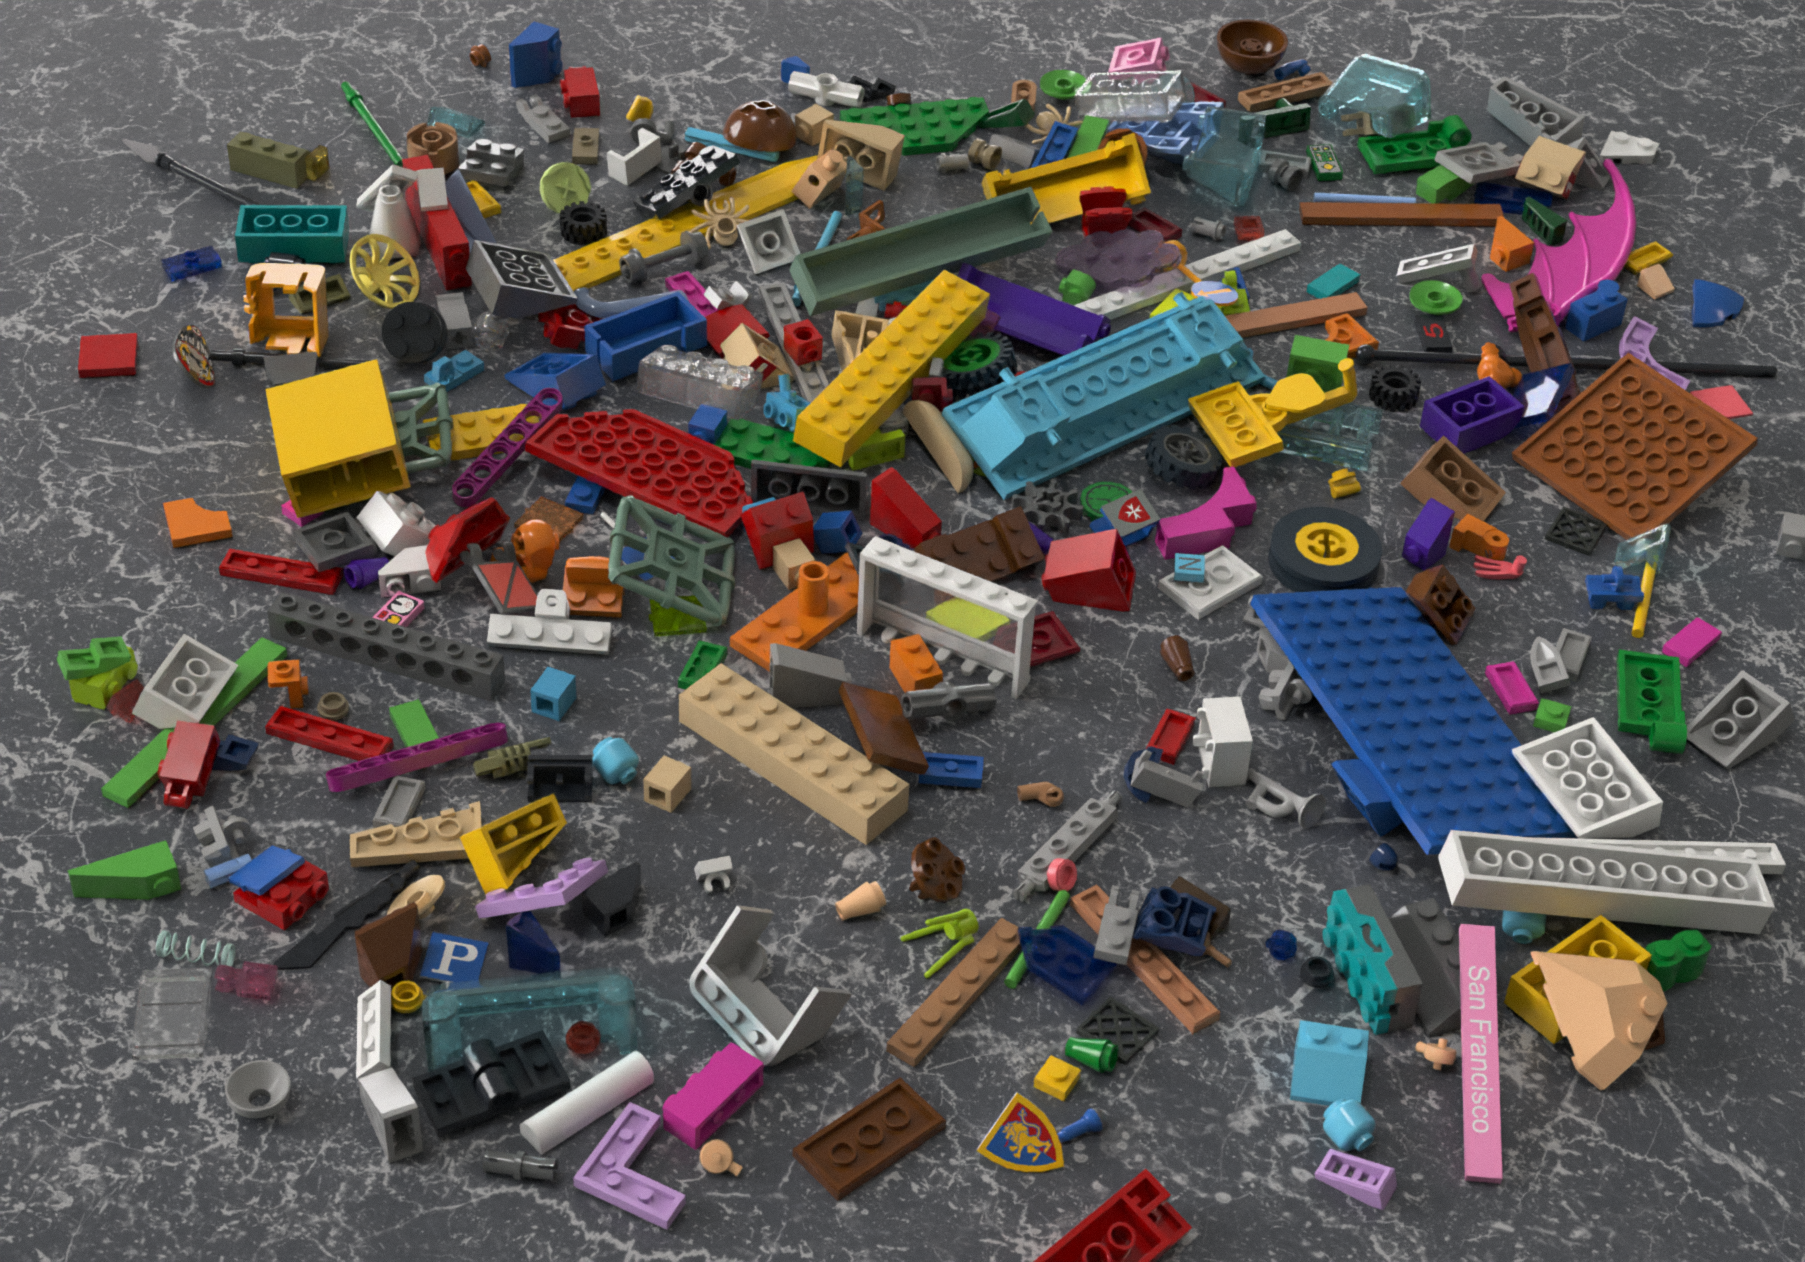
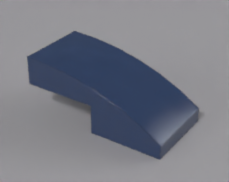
[212,734,259,771]

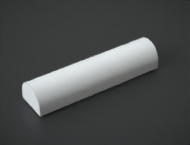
[520,1051,654,1155]

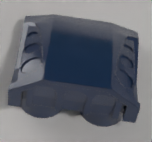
[1132,886,1216,956]

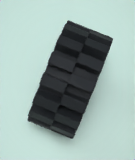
[560,201,607,245]
[1369,365,1421,412]

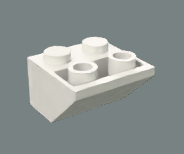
[356,491,436,556]

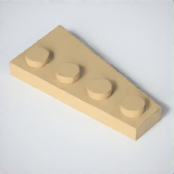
[350,801,482,867]

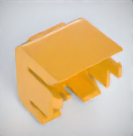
[243,263,329,357]

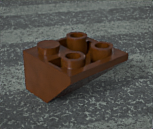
[1406,564,1476,645]
[355,902,422,991]

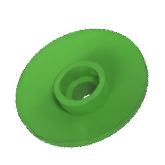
[1040,70,1088,100]
[1409,280,1462,315]

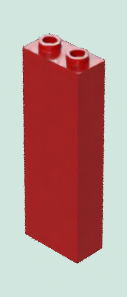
[402,155,472,290]

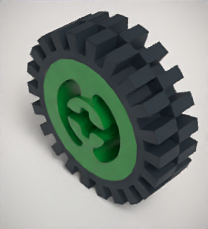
[943,332,1018,400]

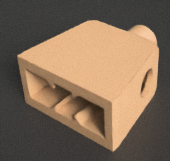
[792,150,849,209]

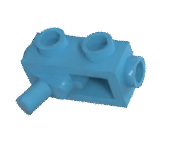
[763,374,811,432]

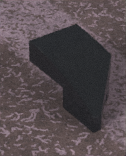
[848,75,897,102]

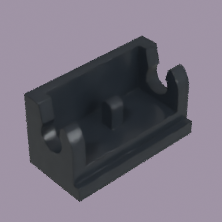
[527,755,593,802]

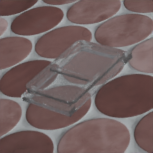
[132,968,213,1060]

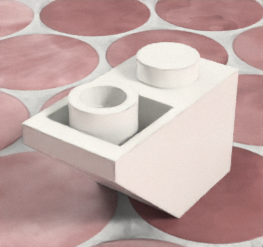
[378,545,441,598]

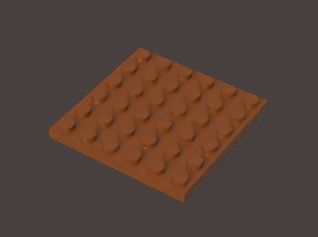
[1512,353,1758,549]

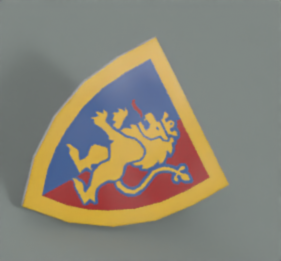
[976,1092,1064,1172]

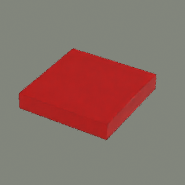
[78,333,138,378]

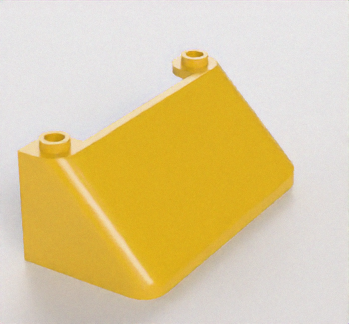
[981,133,1151,224]

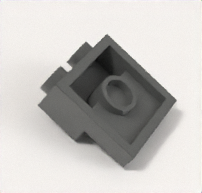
[458,139,524,187]
[293,512,377,572]

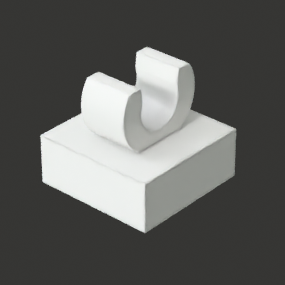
[694,856,733,894]

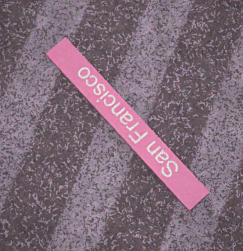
[1459,924,1503,1184]

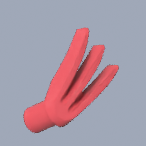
[1473,555,1527,580]

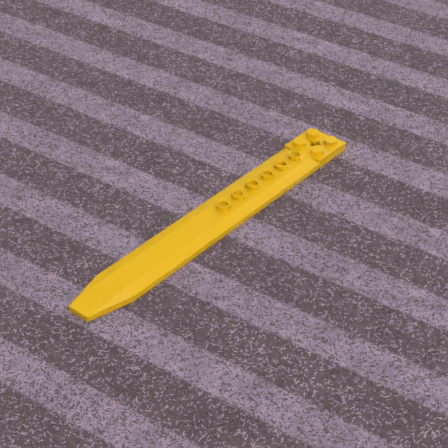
[554,155,819,292]

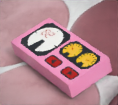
[372,591,425,627]

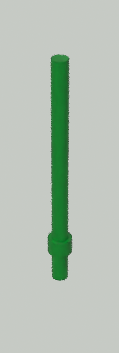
[341,81,403,167]

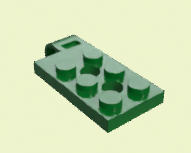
[1357,115,1472,174]
[1616,649,1687,755]

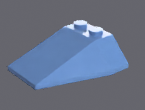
[1106,101,1224,166]

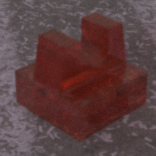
[106,679,144,723]

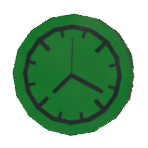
[1080,482,1132,521]

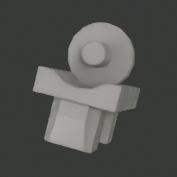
[1259,661,1314,720]
[193,805,251,867]

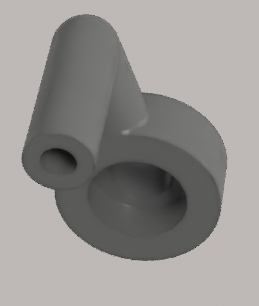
[631,118,675,144]

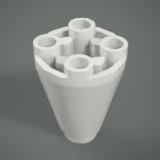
[369,184,421,260]

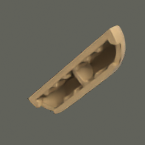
[902,400,974,494]

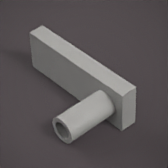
[1397,244,1481,292]

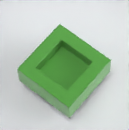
[1533,698,1572,733]

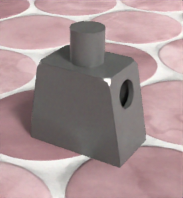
[264,352,320,388]

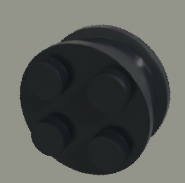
[382,302,448,363]

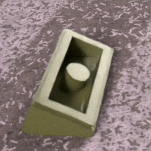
[288,274,351,315]

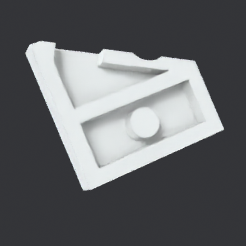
[1599,131,1659,164]

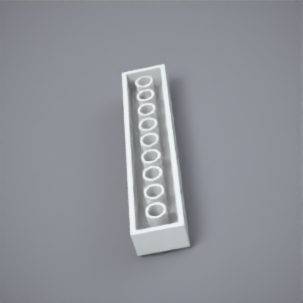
[1438,830,1775,934]

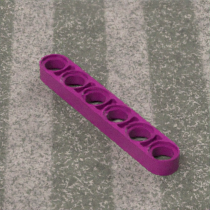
[452,388,562,507]
[326,722,509,792]

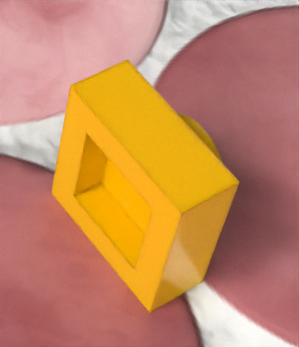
[1033,1055,1081,1101]

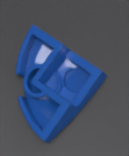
[1692,279,1744,328]

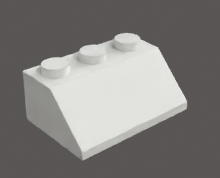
[132,634,238,729]

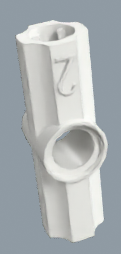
[788,71,864,108]

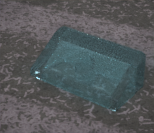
[427,106,485,138]
[845,156,863,216]

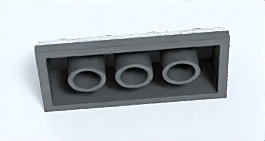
[751,460,870,521]
[1389,898,1461,1037]

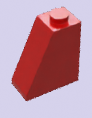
[870,467,942,548]

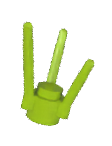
[901,908,979,978]

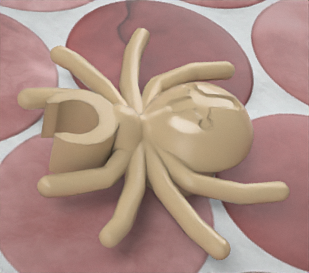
[1025,104,1083,150]
[690,197,750,250]

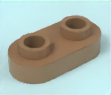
[1011,80,1037,111]

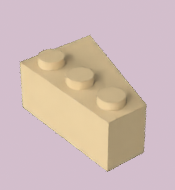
[831,310,889,371]

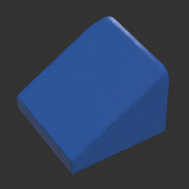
[781,56,810,83]

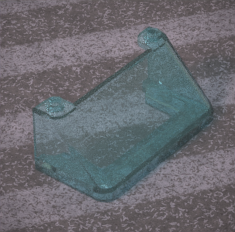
[422,967,637,1072]

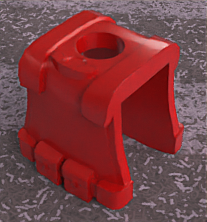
[1079,186,1133,249]

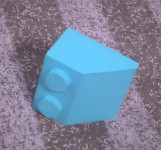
[1290,1020,1369,1106]

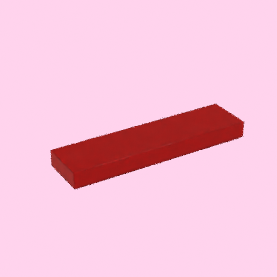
[219,548,343,595]
[265,706,394,761]

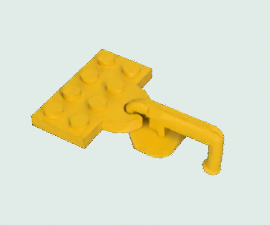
[1188,358,1357,467]

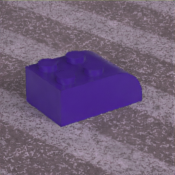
[1419,376,1525,454]

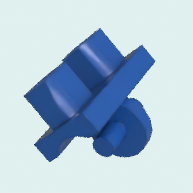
[1585,566,1644,610]

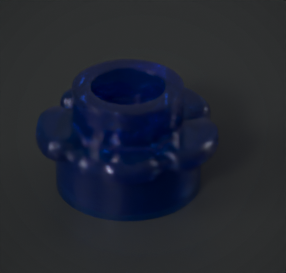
[1265,930,1298,960]

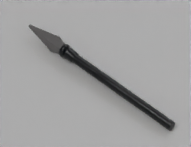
[122,139,261,205]

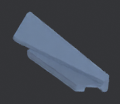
[445,170,497,252]

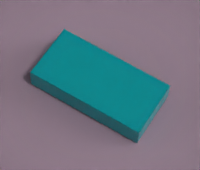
[1306,263,1360,299]

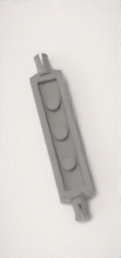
[1013,790,1123,902]

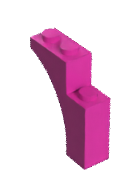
[1155,467,1257,560]

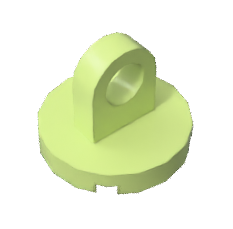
[540,162,591,213]

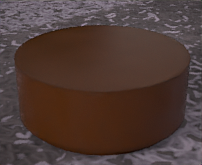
[886,93,912,106]

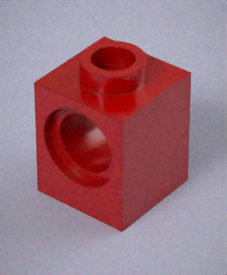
[783,319,823,366]

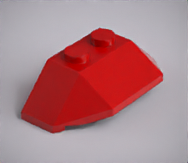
[425,497,510,583]

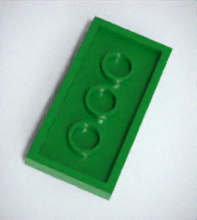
[714,417,831,469]

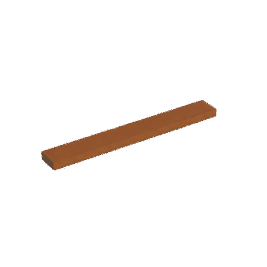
[1299,202,1504,226]

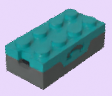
[1322,884,1423,1035]

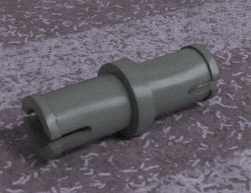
[483,1149,559,1182]

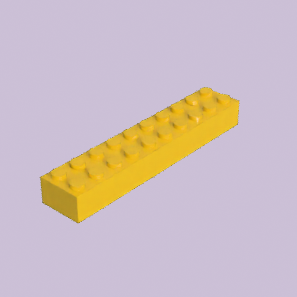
[793,270,990,467]

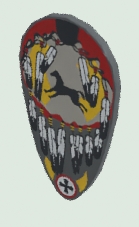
[172,325,215,389]

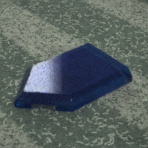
[1017,925,1118,1006]

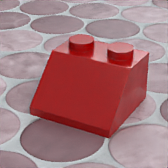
[741,492,814,570]

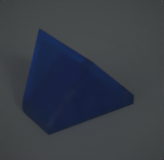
[506,910,561,977]

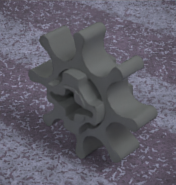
[1011,479,1083,534]

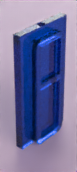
[1474,182,1552,218]

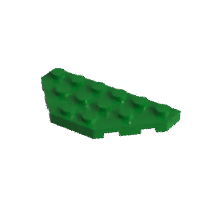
[840,97,989,156]

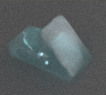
[1614,523,1671,574]

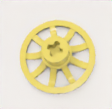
[350,234,420,309]

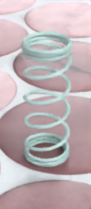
[156,930,236,970]

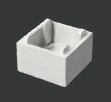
[1193,697,1253,787]

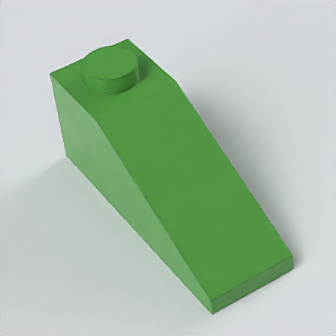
[68,840,181,900]

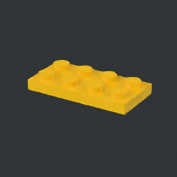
[423,404,539,461]

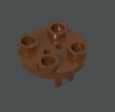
[909,837,965,903]

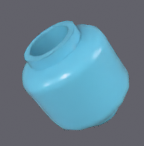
[592,737,639,784]
[1502,910,1547,944]
[1323,1098,1375,1151]

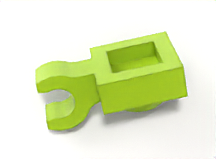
[1221,270,1250,316]

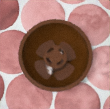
[1217,19,1288,75]
[723,100,797,152]

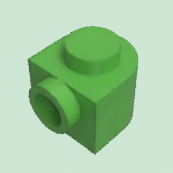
[1059,269,1096,305]

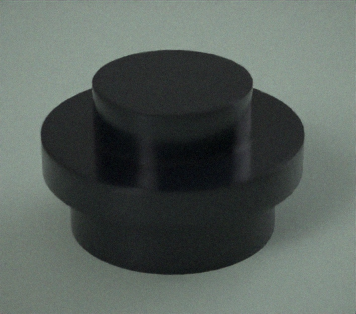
[1300,956,1334,988]

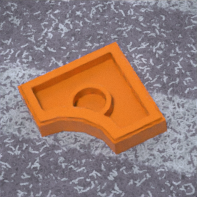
[1325,313,1379,359]
[163,498,232,548]

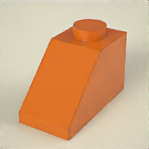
[1489,216,1534,272]

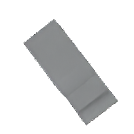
[436,292,474,350]

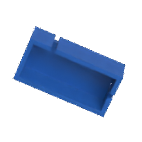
[584,291,707,381]

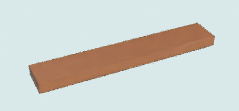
[1225,292,1368,338]
[1070,885,1220,1034]

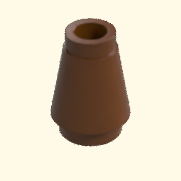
[1160,635,1195,681]

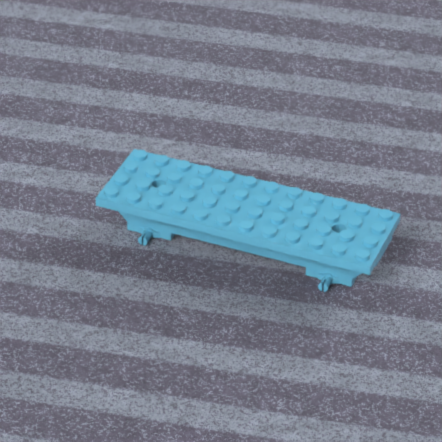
[942,292,1265,500]

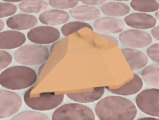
[1530,951,1667,1090]

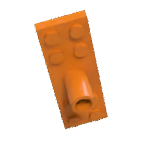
[730,552,859,672]

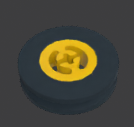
[1268,507,1382,592]

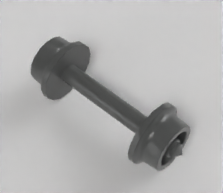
[619,231,708,283]

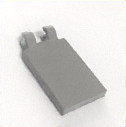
[1435,142,1524,184]

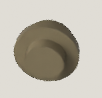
[317,692,349,720]

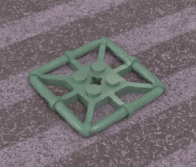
[387,382,453,474]
[608,495,736,626]

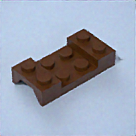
[913,506,1045,603]

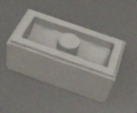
[989,134,1040,168]

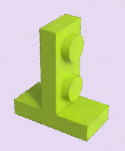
[848,428,905,471]

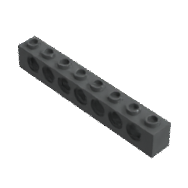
[267,592,505,701]

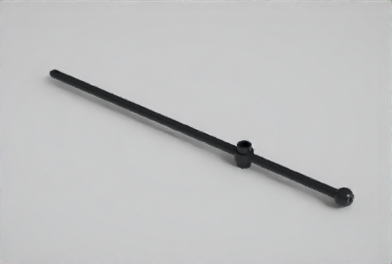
[1356,344,1778,377]

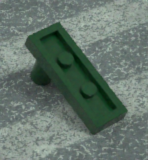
[1239,98,1311,142]

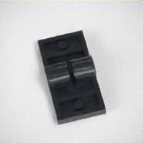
[632,145,740,220]
[412,1030,571,1137]

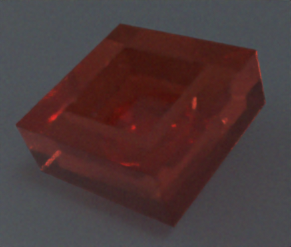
[1233,216,1265,241]

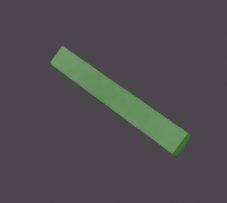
[101,637,287,808]

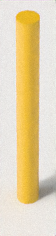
[1632,555,1658,638]

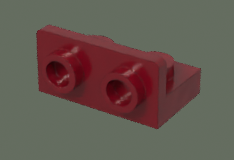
[910,377,953,427]

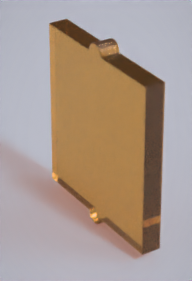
[514,497,583,542]

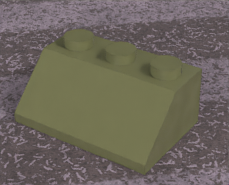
[227,131,323,189]

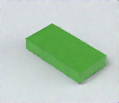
[389,699,439,747]

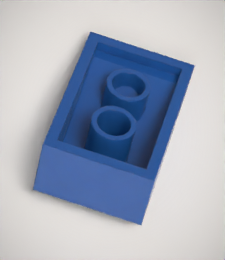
[504,353,606,410]

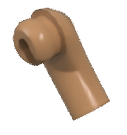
[1017,781,1064,807]

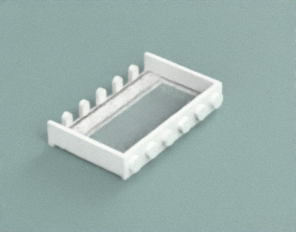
[857,536,1038,699]

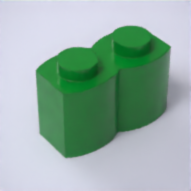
[1644,930,1712,992]

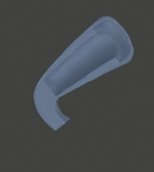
[574,287,689,318]

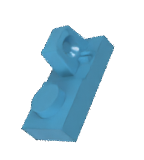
[424,350,484,392]

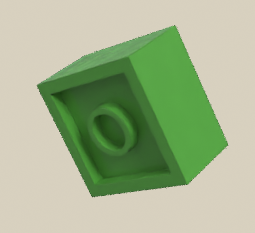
[1287,335,1349,393]

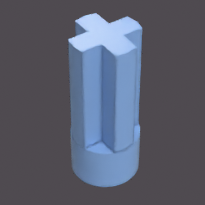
[204,854,252,888]

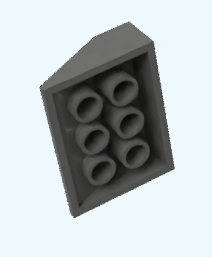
[466,240,578,319]

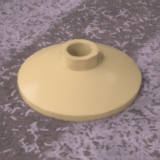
[387,875,445,919]

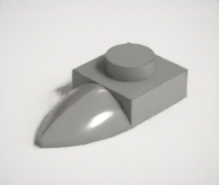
[1530,636,1570,693]

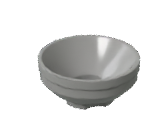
[225,1060,291,1118]

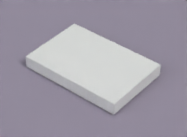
[1158,545,1263,620]

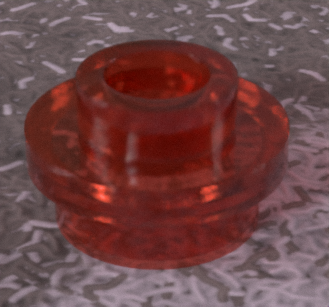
[565,1021,600,1054]

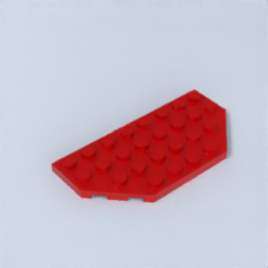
[525,409,753,538]

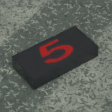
[1414,314,1453,353]

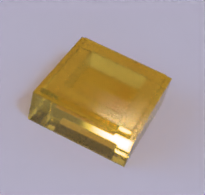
[305,145,330,181]

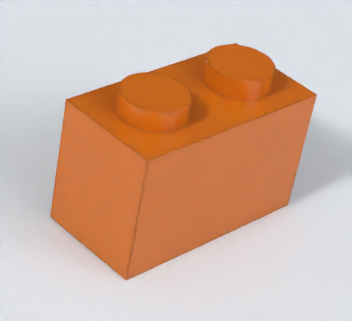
[889,634,943,693]

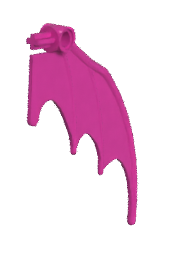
[1481,159,1636,332]

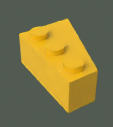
[460,794,567,895]

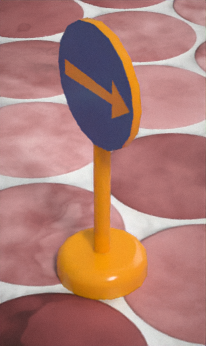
[1153,240,1238,307]

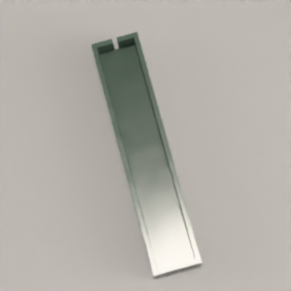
[789,187,1053,316]

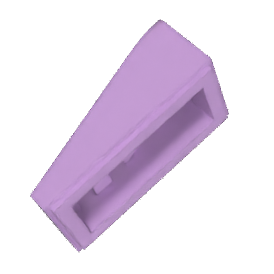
[1315,1149,1397,1210]

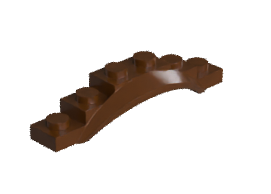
[1509,273,1581,415]

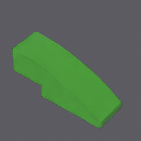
[1416,165,1475,203]

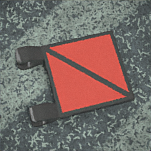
[459,541,538,614]

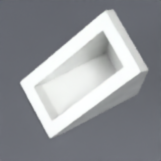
[417,168,448,211]

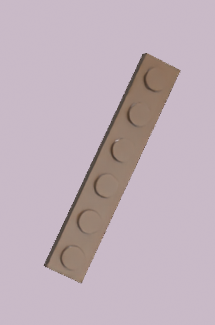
[886,918,1029,1067]

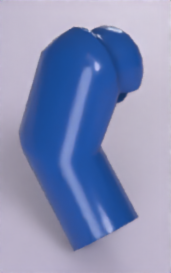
[1274,59,1311,80]

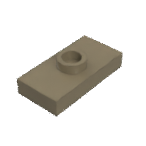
[572,128,599,164]

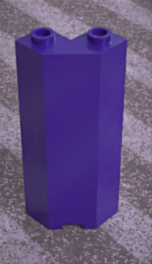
[957,263,1111,357]

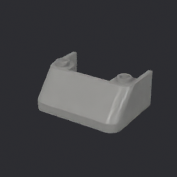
[690,905,852,1066]

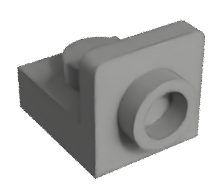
[703,281,752,310]

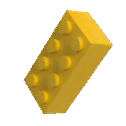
[1504,915,1652,1044]

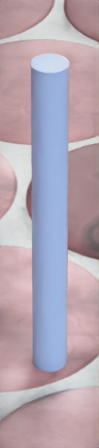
[1313,193,1416,203]

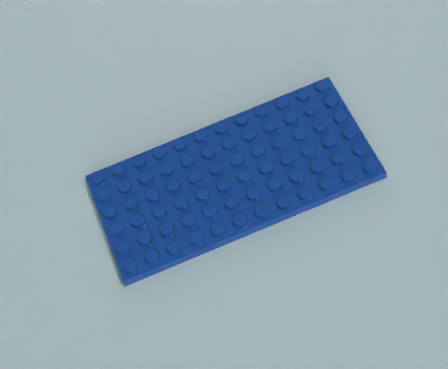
[1250,587,1579,855]

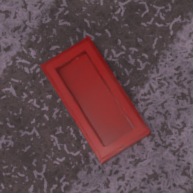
[1146,708,1196,765]

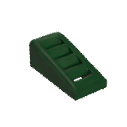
[978,98,1035,128]
[1521,197,1568,247]

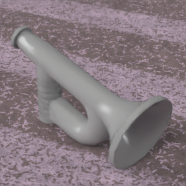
[1245,768,1326,829]

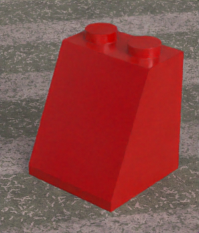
[1041,529,1136,612]

